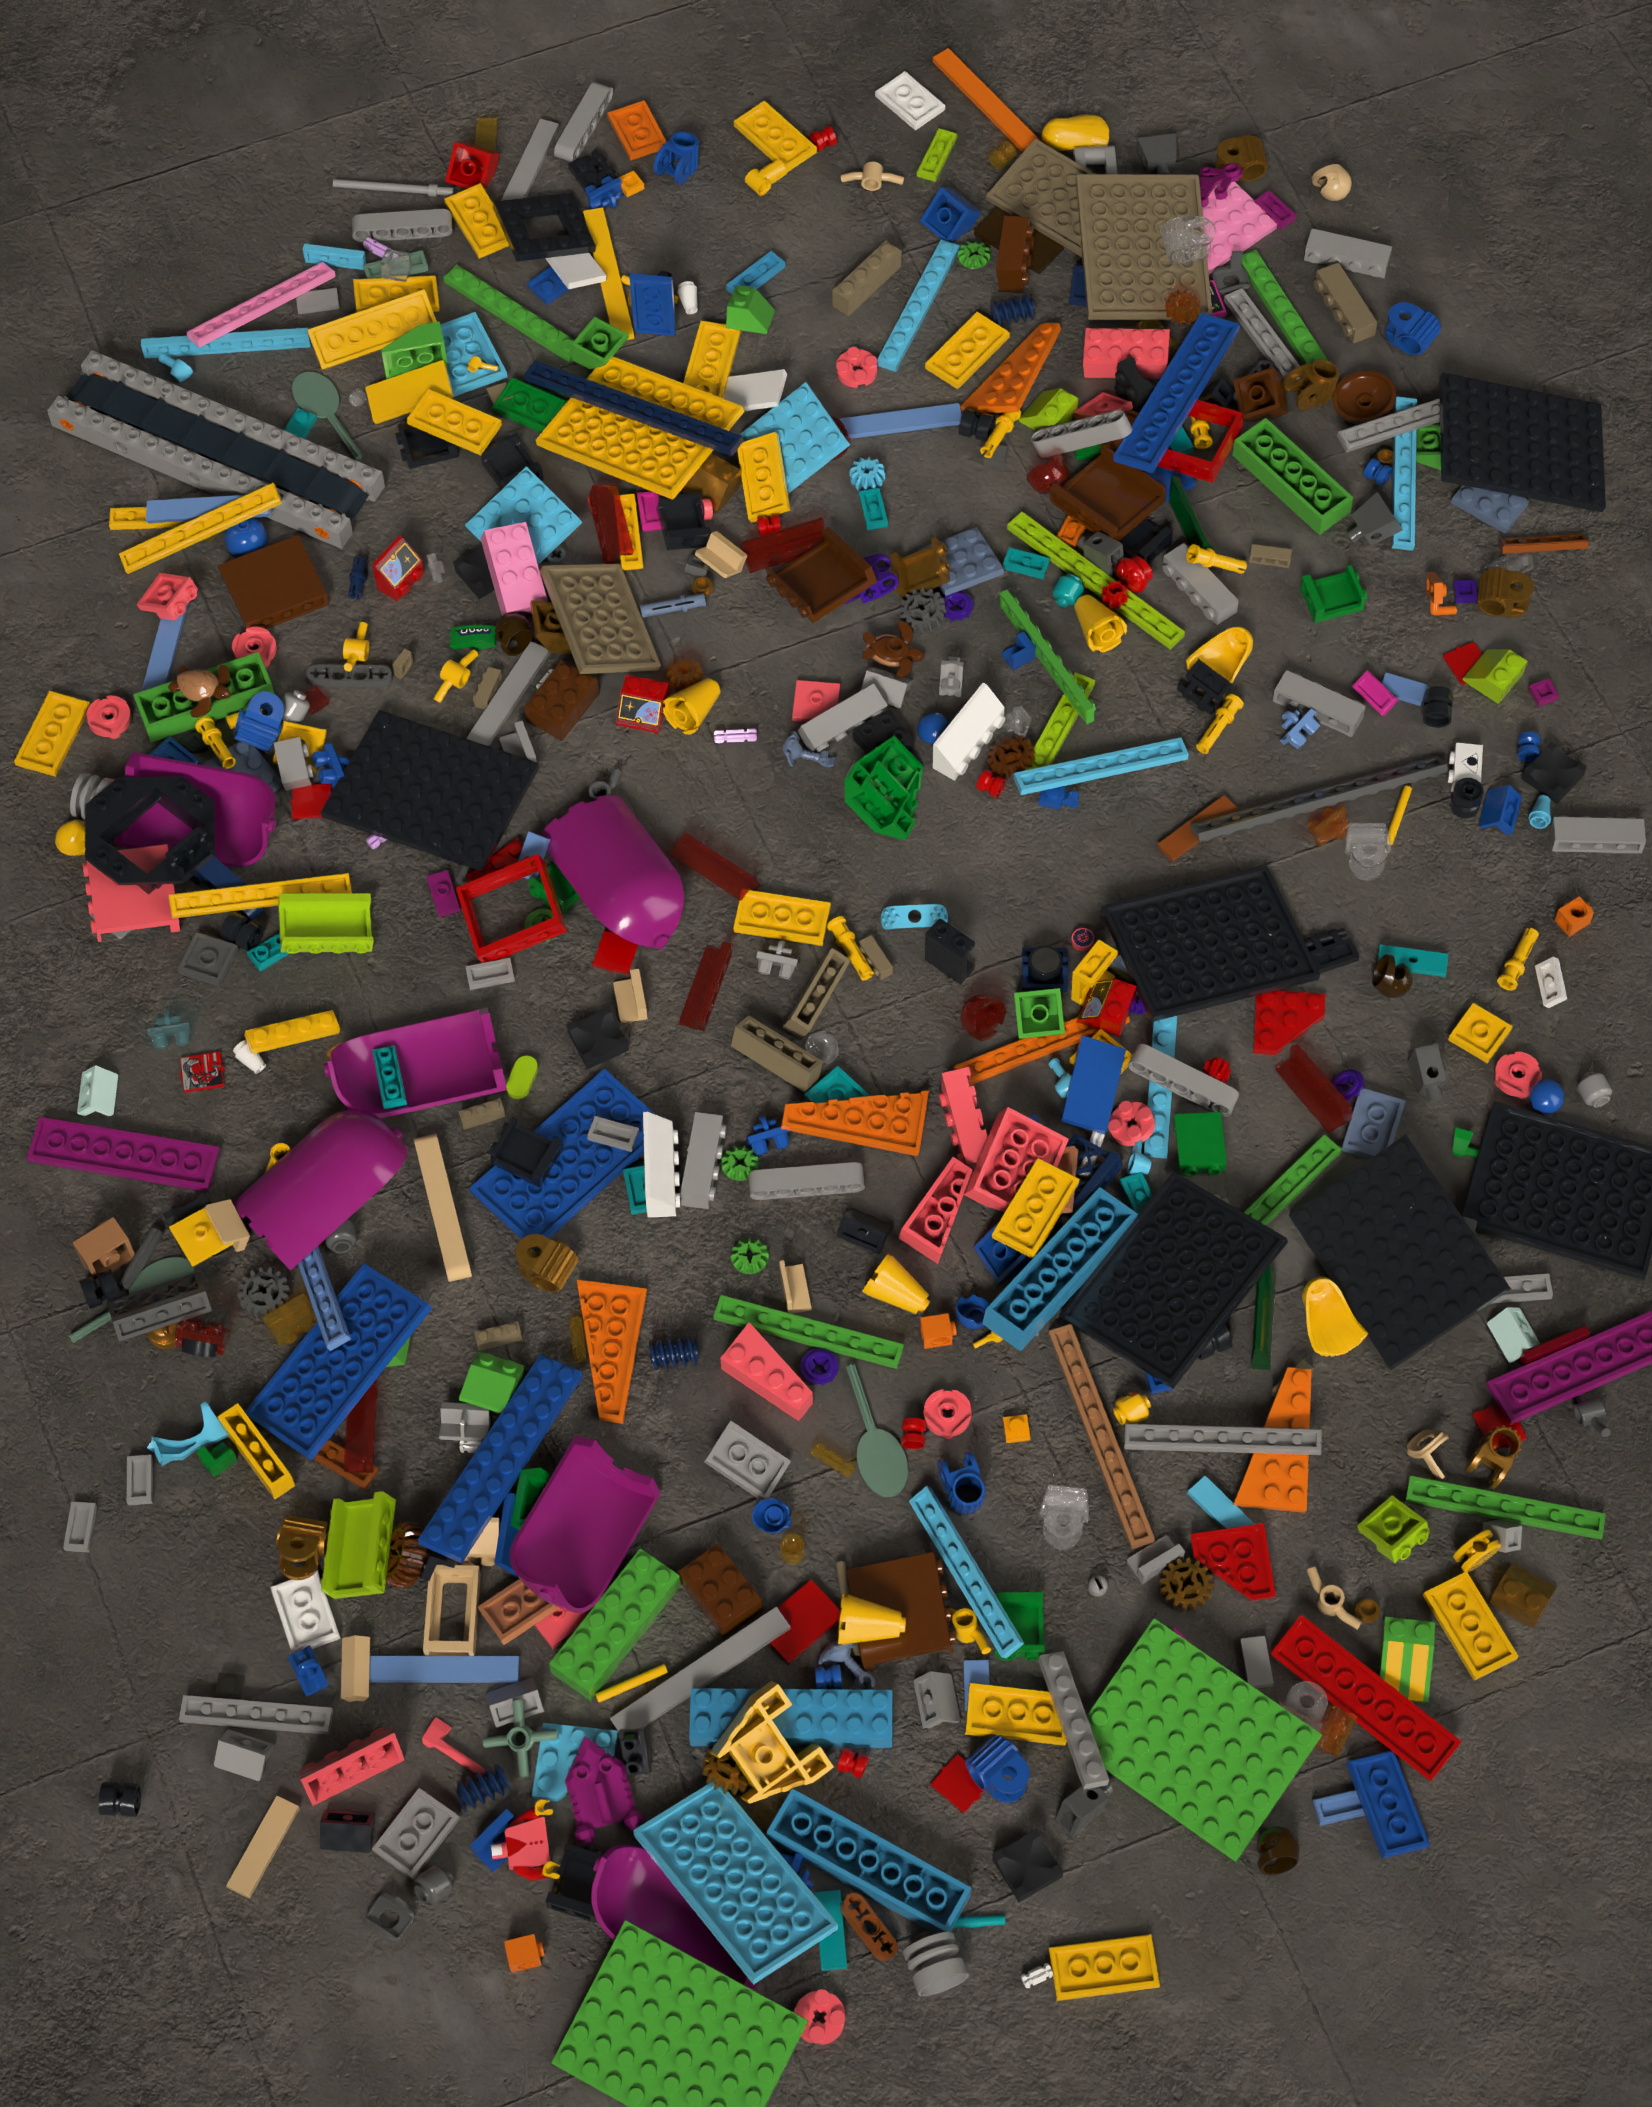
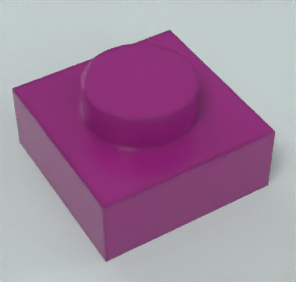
[1528,679,1559,707]

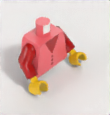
[491,1799,560,1881]

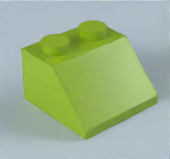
[1019,388,1078,431]
[1463,649,1528,704]

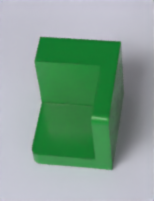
[196,1442,237,1478]

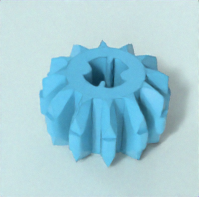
[849,456,885,491]

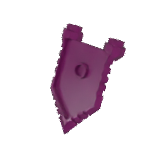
[565,1737,645,1845]

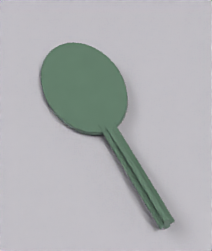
[292,372,363,460]
[68,1257,195,1343]
[846,1364,908,1497]

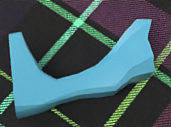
[147,1402,228,1466]

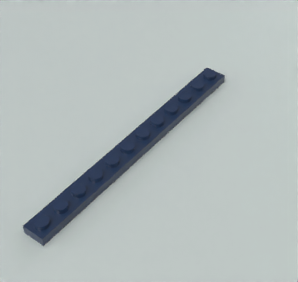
[524,360,743,456]

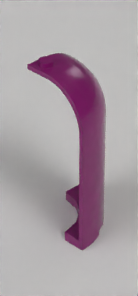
[114,752,276,867]
[540,796,684,949]
[323,1007,507,1118]
[233,1110,408,1271]
[510,1436,661,1613]
[591,1845,761,1991]

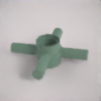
[483,1700,559,1777]

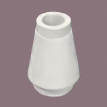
[677,281,698,314]
[233,1040,266,1074]

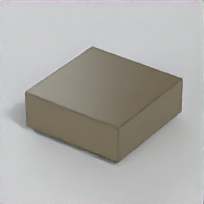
[486,382,513,405]
[392,648,413,679]

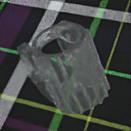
[1160,216,1216,264]
[1344,823,1391,881]
[1039,1484,1089,1550]
[1279,1681,1328,1733]

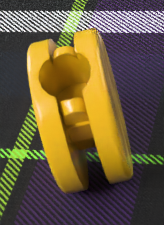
[1453,1529,1501,1573]

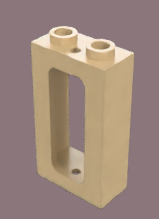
[423,1562,481,1656]

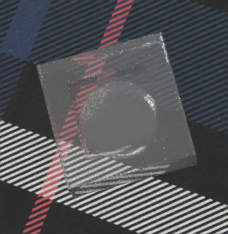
[427,553,445,584]

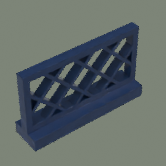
[1054,1134,1123,1229]

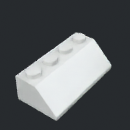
[933,683,1005,781]
[643,1112,680,1218]

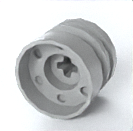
[70,772,115,820]
[903,1932,969,1996]

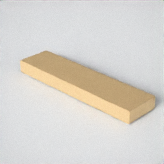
[226,1796,300,1899]

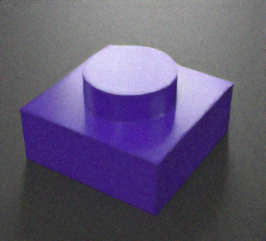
[1453,580,1478,603]

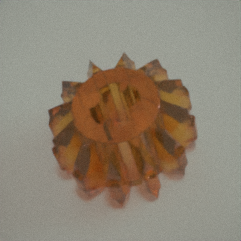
[1165,290,1201,326]
[666,656,703,692]

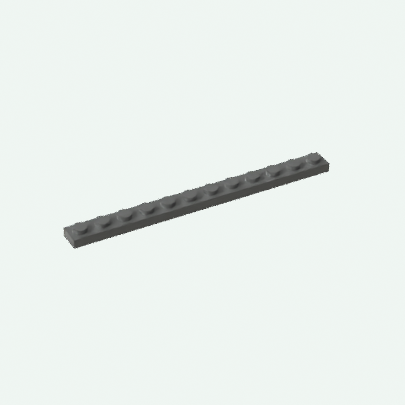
[1190,756,1448,841]

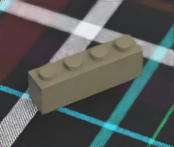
[832,240,902,317]
[1314,262,1377,344]
[782,948,851,1040]
[731,1015,823,1092]

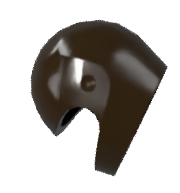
[495,613,533,656]
[1372,954,1413,998]
[1257,1826,1300,1875]

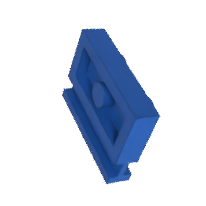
[527,266,570,305]

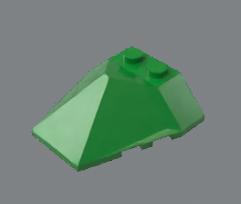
[844,736,923,840]

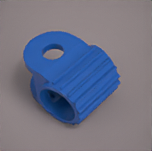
[653,131,699,185]
[1385,302,1442,356]
[234,692,284,752]
[937,1450,986,1516]
[965,1734,1030,1803]

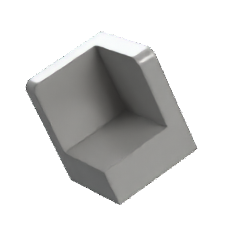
[1483,1520,1522,1553]

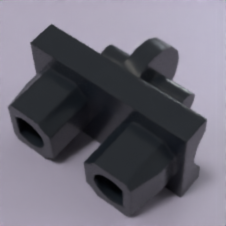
[619,1727,652,1775]

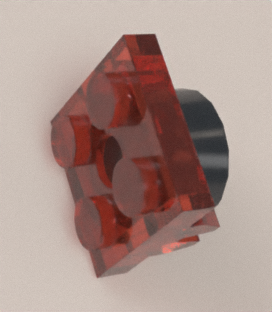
[175,1318,230,1357]

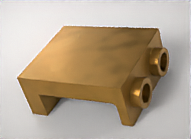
[889,537,950,600]

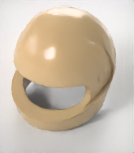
[1312,164,1352,201]

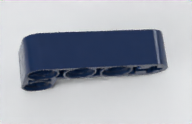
[189,857,267,922]

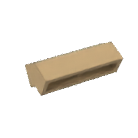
[341,1635,370,1702]

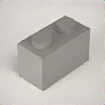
[274,737,314,791]

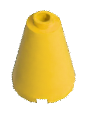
[1074,595,1127,652]
[663,678,721,734]
[862,1253,931,1314]
[838,1594,906,1645]

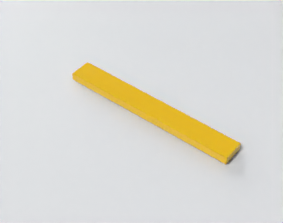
[583,207,634,340]
[119,483,282,574]
[168,873,352,919]

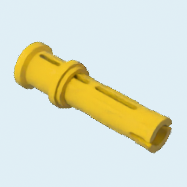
[1190,398,1213,449]
[980,410,1021,458]
[1186,544,1247,574]
[1196,694,1244,754]
[195,716,236,769]
[827,916,874,981]
[1497,928,1539,991]

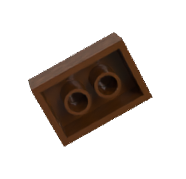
[996,215,1035,293]
[524,660,599,741]
[678,1543,763,1638]

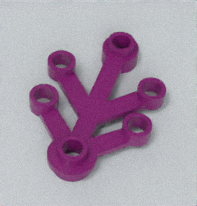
[1186,163,1243,207]

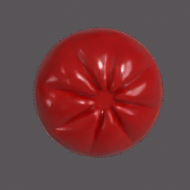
[1115,555,1153,593]

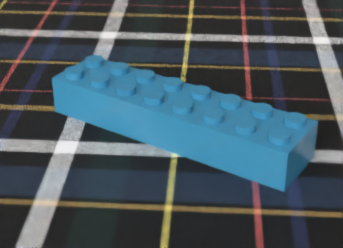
[982,1187,1138,1352]
[689,1688,892,1748]
[767,1789,972,1934]

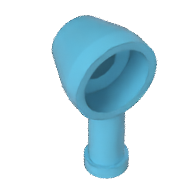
[159,353,194,383]
[1049,1058,1071,1098]
[1127,1140,1151,1175]

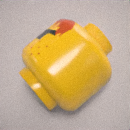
[1113,1391,1151,1425]

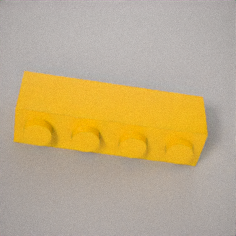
[218,1403,295,1500]

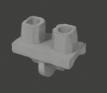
[939,656,964,697]
[756,940,800,980]

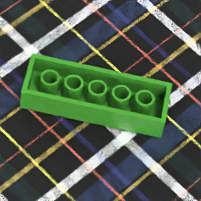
[1232,418,1353,535]
[133,652,274,743]
[549,1548,681,1701]

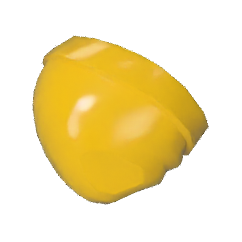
[55,819,85,856]

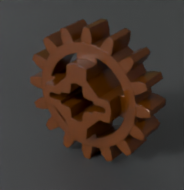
[987,734,1035,778]

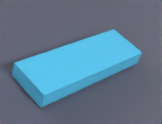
[303,244,367,270]
[1187,1476,1255,1529]

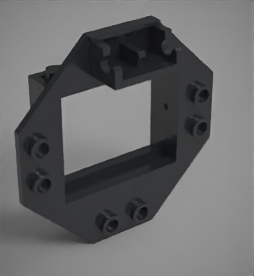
[85,776,215,894]

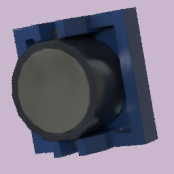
[1022,945,1068,992]

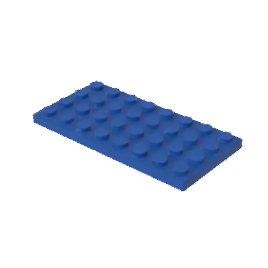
[469,1069,656,1250]
[245,1263,432,1461]

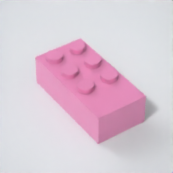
[480,522,548,616]

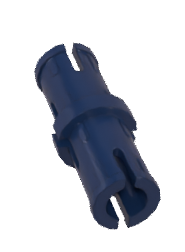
[348,556,367,600]

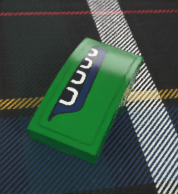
[450,625,497,651]

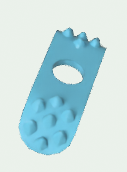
[881,904,948,930]

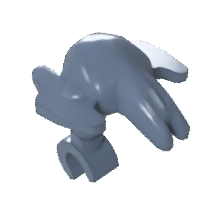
[782,731,836,767]
[818,1640,875,1690]

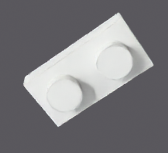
[1535,957,1567,1008]

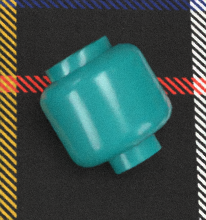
[1052,574,1084,608]

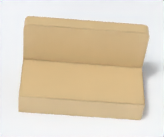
[695,531,747,578]
[613,969,648,1023]
[205,1199,250,1252]
[779,1260,811,1314]

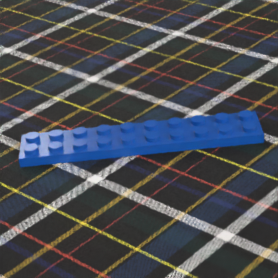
[1113,313,1240,473]
[418,1354,583,1563]

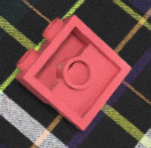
[136,573,198,621]

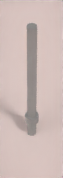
[333,179,454,197]

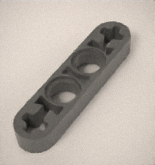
[307,664,393,688]

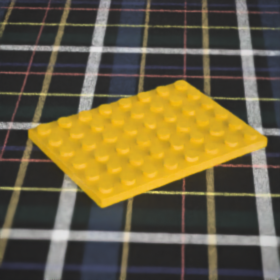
[536,357,744,500]

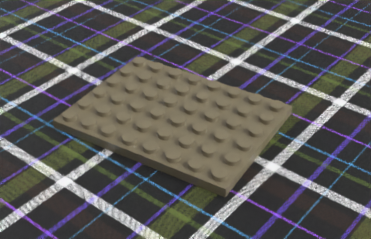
[1076,174,1213,320]

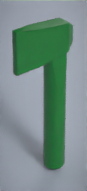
[1452,1127,1480,1158]

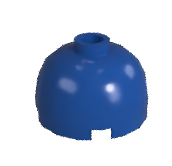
[224,517,268,558]

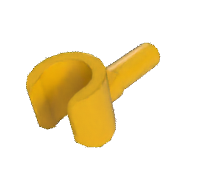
[467,356,498,373]
[972,1331,1003,1349]

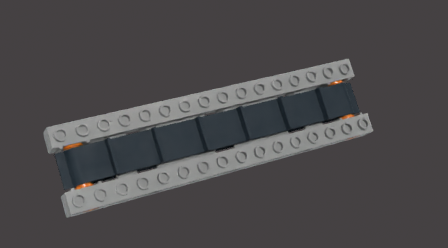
[47,350,385,549]

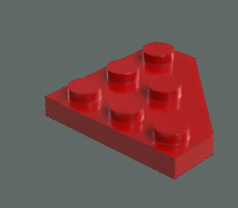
[1253,990,1325,1055]
[1191,1523,1276,1601]

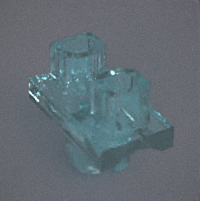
[147,1010,192,1050]

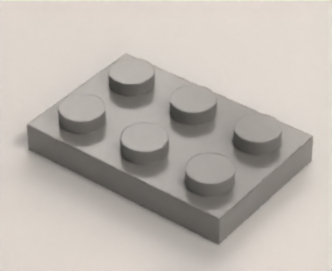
[704,1420,791,1500]
[372,1788,460,1880]

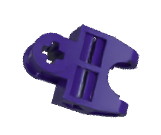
[844,553,898,604]

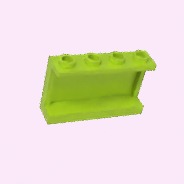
[278,893,374,954]
[321,1491,396,1599]

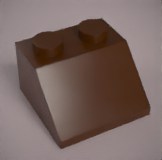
[1233,368,1289,421]

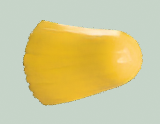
[1041,114,1109,151]
[1186,627,1253,683]
[1302,1277,1368,1357]

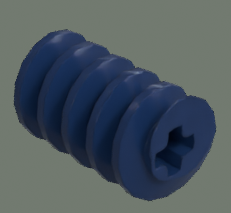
[990,294,1035,326]
[649,1335,699,1370]
[455,1764,511,1813]

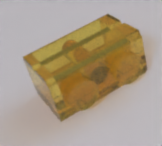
[262,1293,317,1347]

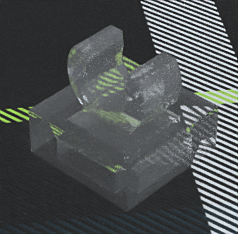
[1003,706,1031,737]

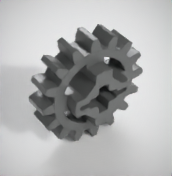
[899,587,947,634]
[237,1267,290,1319]

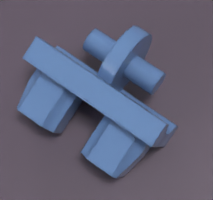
[1280,708,1320,749]

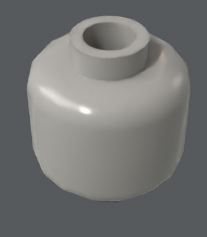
[281,690,310,723]
[1577,1072,1612,1108]

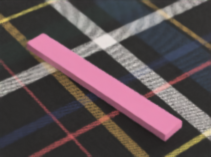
[187,262,336,348]

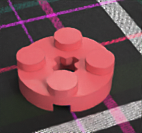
[836,347,877,388]
[232,627,277,667]
[87,696,132,739]
[1494,1052,1542,1099]
[1108,1101,1156,1146]
[923,1389,972,1439]
[794,1989,845,2045]

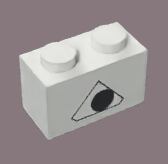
[1448,743,1483,792]

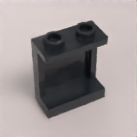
[395,423,458,469]
[481,433,544,490]
[656,492,711,550]
[1118,519,1173,565]
[925,919,975,985]
[489,1117,563,1188]
[545,1843,606,1923]

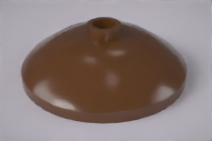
[1332,371,1396,424]

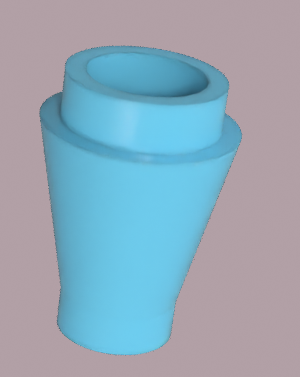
[1529,795,1551,829]

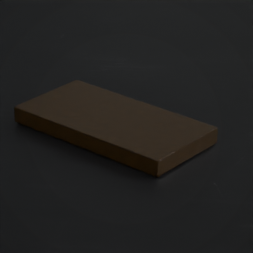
[974,207,1064,275]

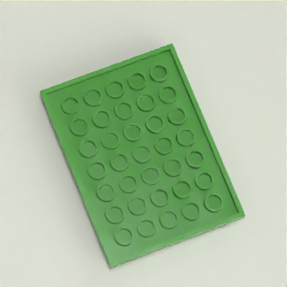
[1087,1618,1323,1862]
[551,1920,809,2107]

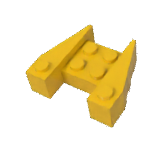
[711,1681,834,1804]

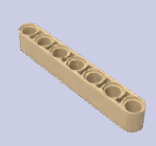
[414,1133,472,1282]

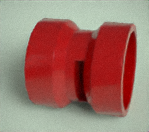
[810,126,837,152]
[757,513,781,538]
[976,769,1006,799]
[901,1418,926,1449]
[837,1746,869,1779]

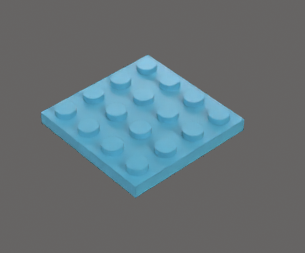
[440,312,507,397]
[740,382,850,494]
[465,466,583,565]

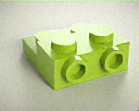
[1357,1495,1430,1563]

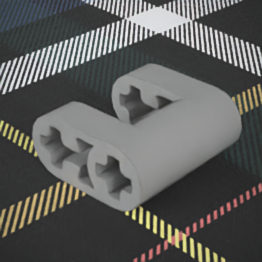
[1073,145,1117,174]

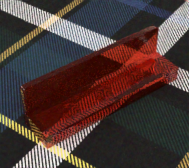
[588,485,634,564]
[742,517,825,573]
[670,832,760,901]
[679,942,732,1032]
[1275,1044,1352,1132]
[344,1379,378,1473]

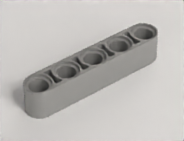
[554,82,613,162]
[352,209,453,242]
[1030,410,1133,458]
[1128,1044,1239,1117]
[748,1162,865,1200]

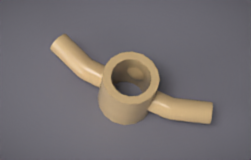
[841,162,904,191]
[1307,1567,1362,1630]

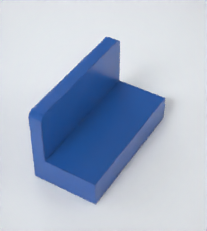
[1479,785,1522,835]
[470,1809,515,1872]

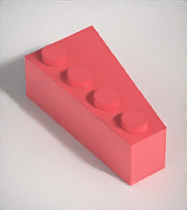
[938,1067,988,1174]
[899,1157,973,1264]
[720,1322,813,1421]

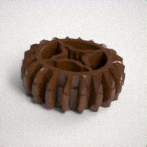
[386,1521,427,1589]

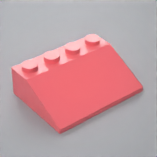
[964,1107,1069,1212]
[297,1727,404,1806]

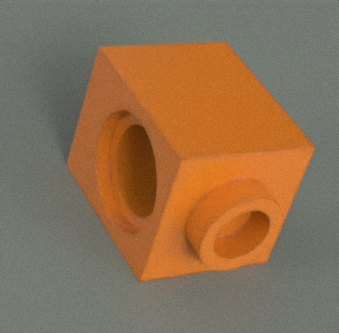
[1555,896,1594,937]
[920,1313,956,1349]
[504,1934,545,1973]

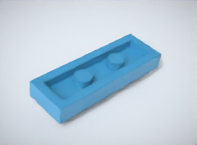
[726,251,785,294]

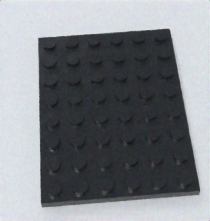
[1439,372,1606,512]
[320,710,539,872]
[1100,866,1320,1022]
[1462,1101,1652,1280]
[1289,1135,1511,1370]
[1059,1171,1288,1389]

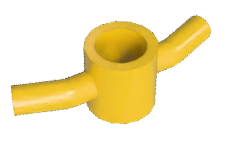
[343,622,369,671]
[433,649,478,703]
[950,1608,991,1654]

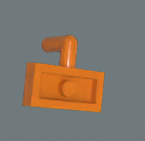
[1426,572,1457,615]

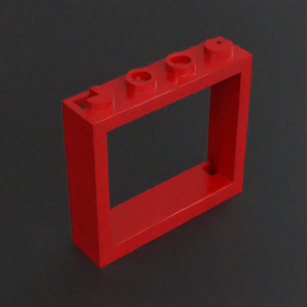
[1157,400,1243,483]
[456,854,568,963]

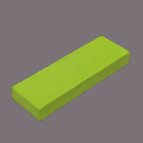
[917,128,957,182]

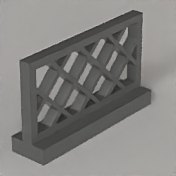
[106,1272,212,1342]

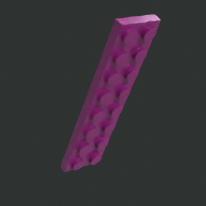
[27,1117,221,1192]
[1486,1311,1652,1425]

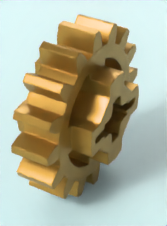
[1159,1558,1214,1612]
[702,1744,751,1795]

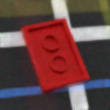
[769,1580,841,1665]

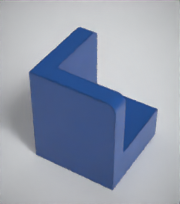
[1002,631,1036,670]

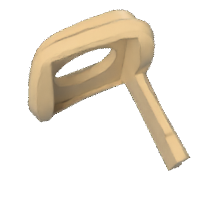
[1407,1430,1449,1480]

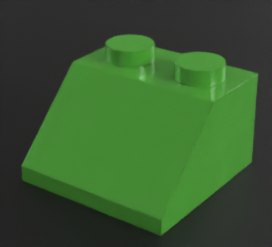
[726,285,775,334]
[571,317,629,369]
[1014,988,1065,1039]
[459,1352,524,1413]

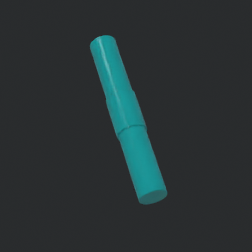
[953,1914,1005,1928]

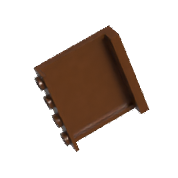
[1049,444,1166,541]
[764,527,877,623]
[218,535,329,630]
[847,1552,957,1671]

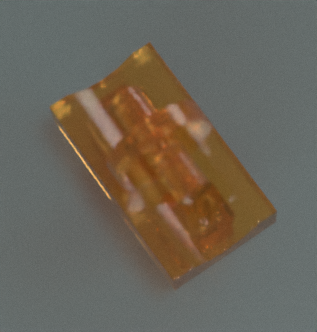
[1308,806,1349,847]
[1315,1705,1357,1758]

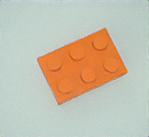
[607,100,667,161]

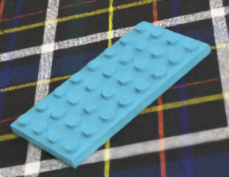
[634,1782,838,1985]

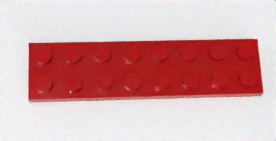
[1270,1615,1462,1782]

